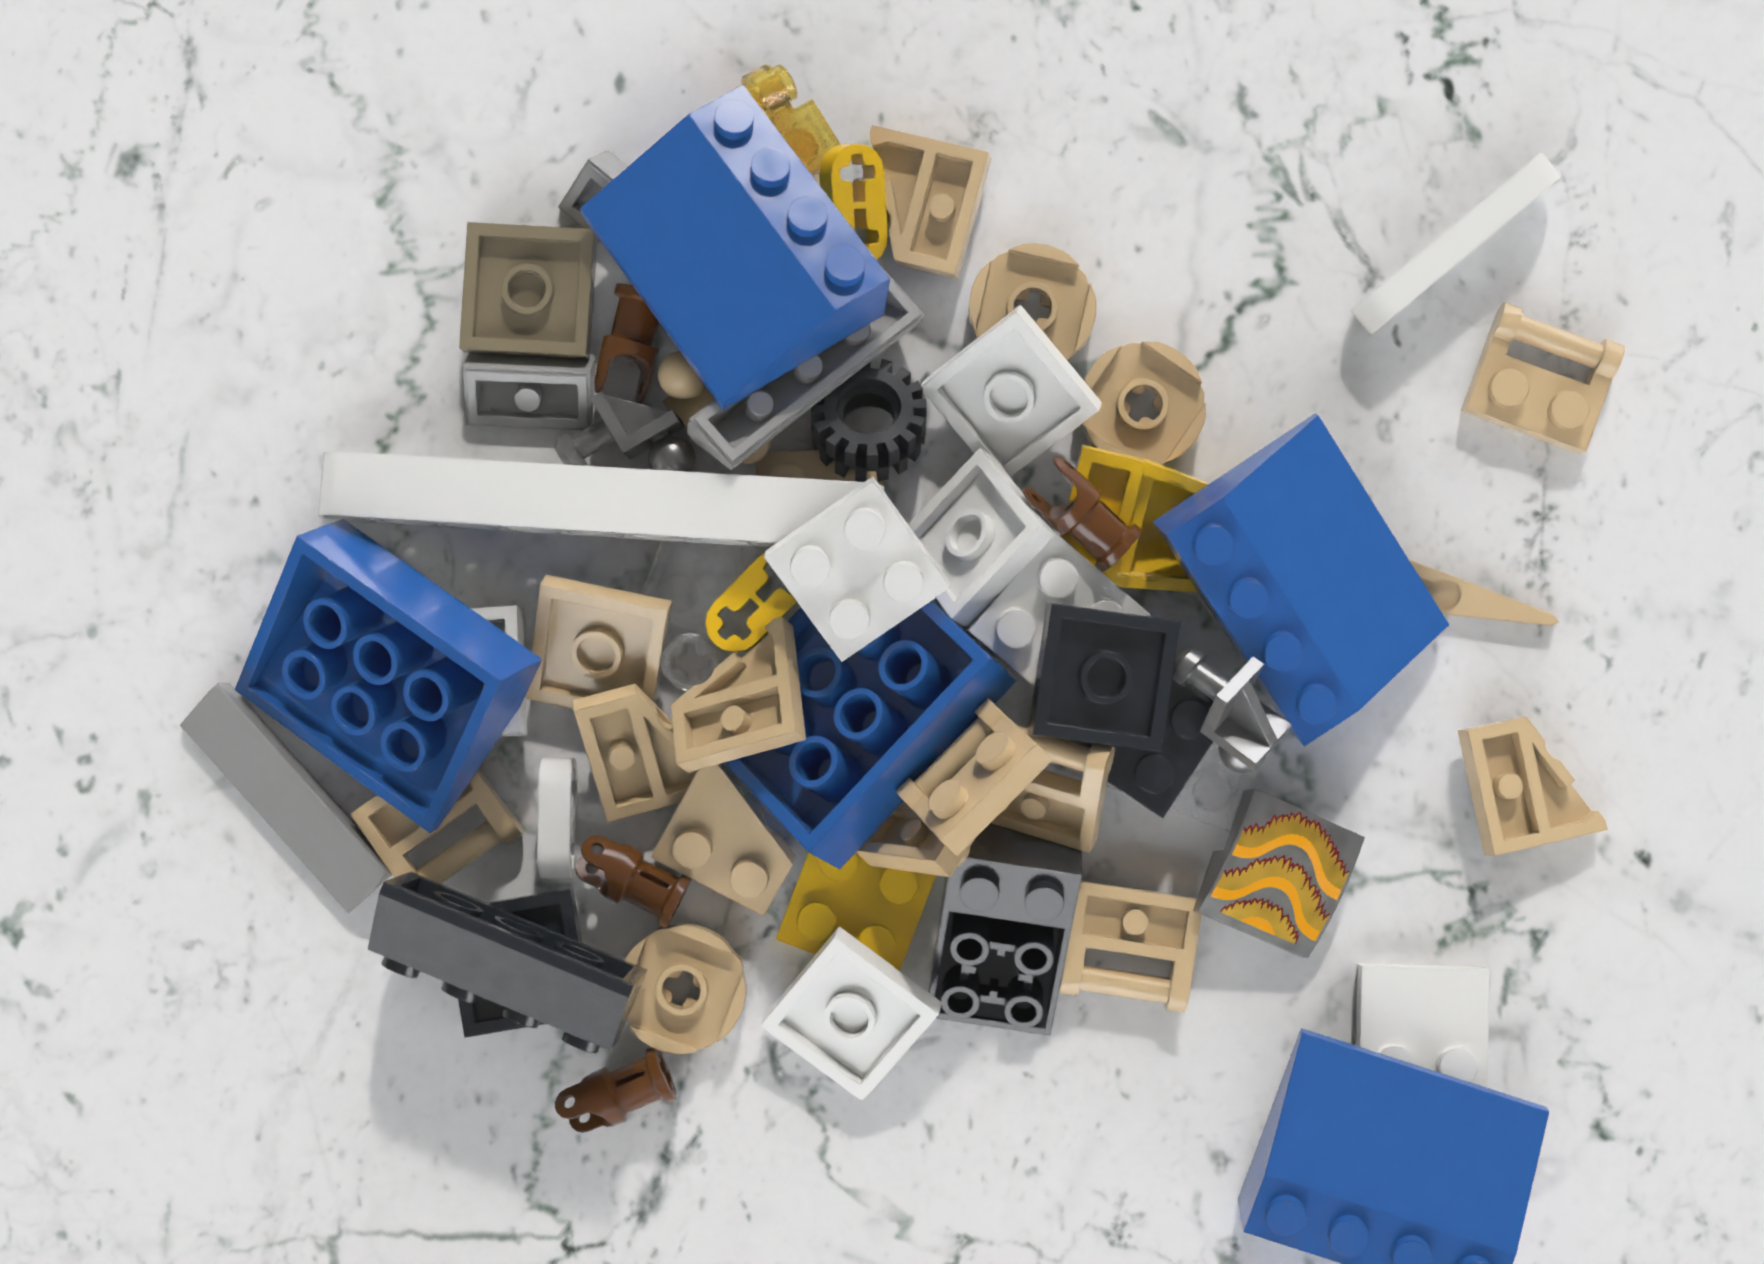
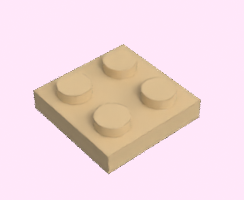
[526,574,672,709]

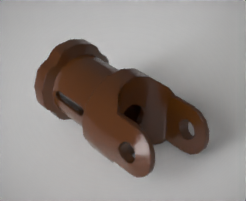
[594,283,659,404]
[1023,456,1142,573]
[575,835,692,928]
[555,1047,677,1133]

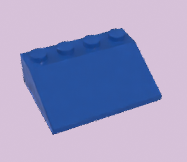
[580,84,890,410]
[1153,414,1449,747]
[234,519,543,833]
[725,600,1017,869]
[1238,1028,1549,1264]

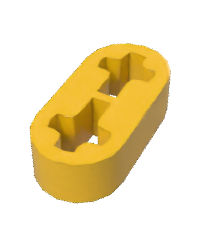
[819,143,888,260]
[705,553,798,653]

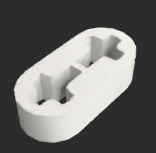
[537,758,578,880]

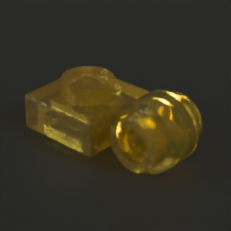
[736,64,841,176]

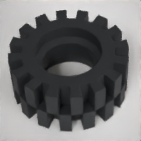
[811,359,927,482]

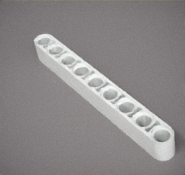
[318,451,884,548]

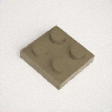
[459,222,597,359]

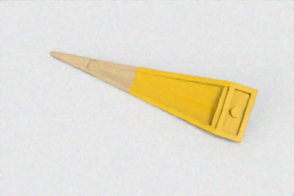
[1059,444,1559,626]

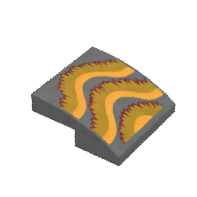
[1193,788,1365,958]

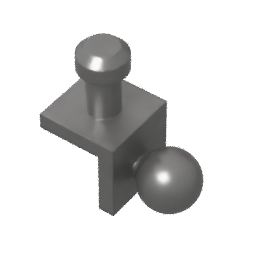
[554,391,696,472]
[1172,648,1292,774]

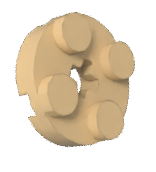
[968,243,1096,362]
[1080,341,1206,465]
[625,923,747,1055]

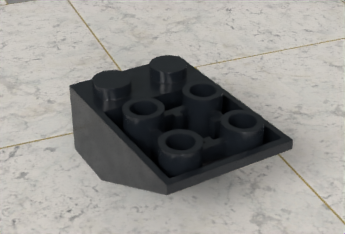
[928,823,1082,1036]

